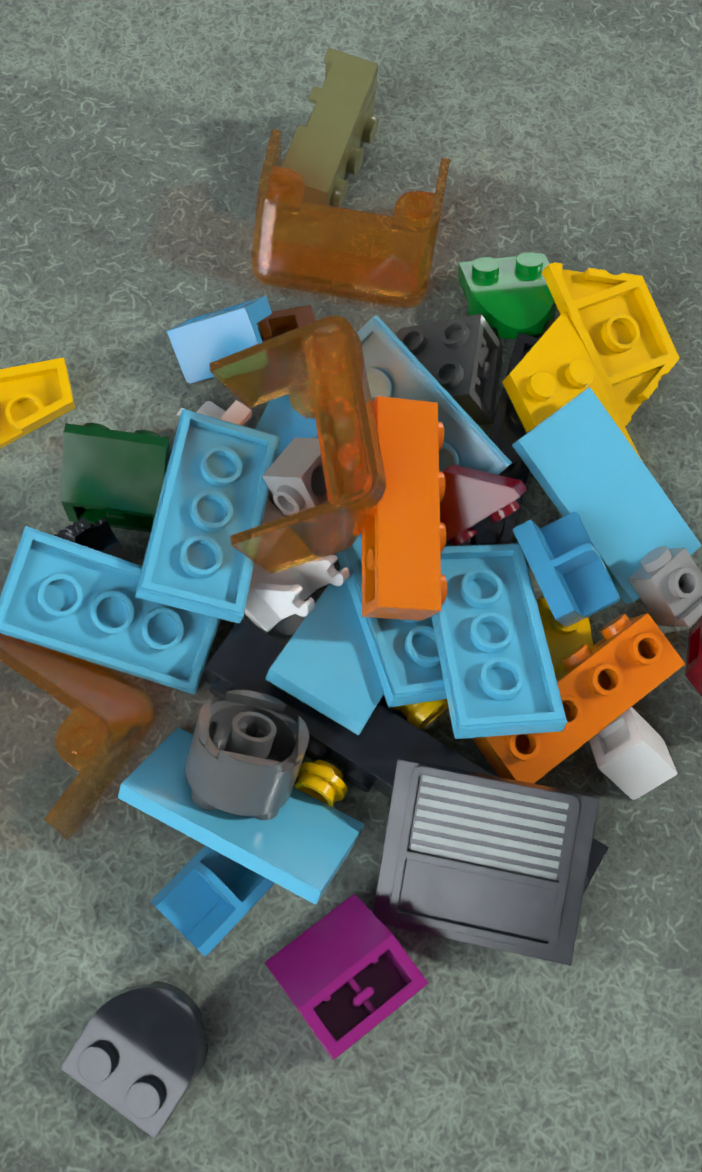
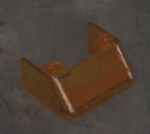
[251,129,450,308]
[209,316,386,574]
[0,633,156,841]

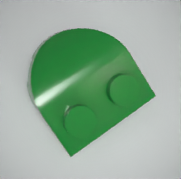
[458,252,556,339]

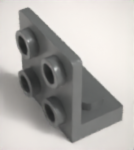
[397,314,503,425]

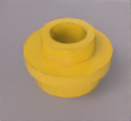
[295,760,348,807]

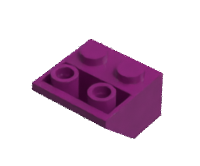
[264,894,429,1060]

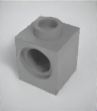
[262,438,353,518]

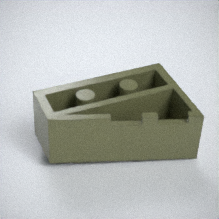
[278,47,379,220]

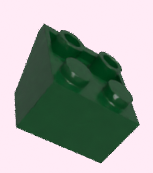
[61,423,171,533]

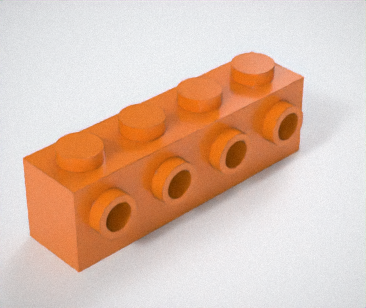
[361,396,447,621]
[472,613,685,784]

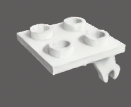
[244,499,350,633]

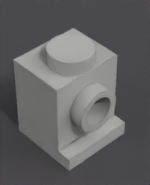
[628,546,702,627]

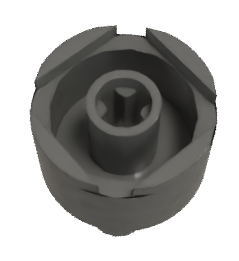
[185,690,309,820]

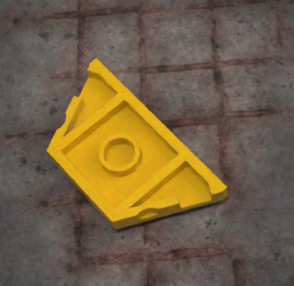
[542,262,680,426]
[502,312,642,460]

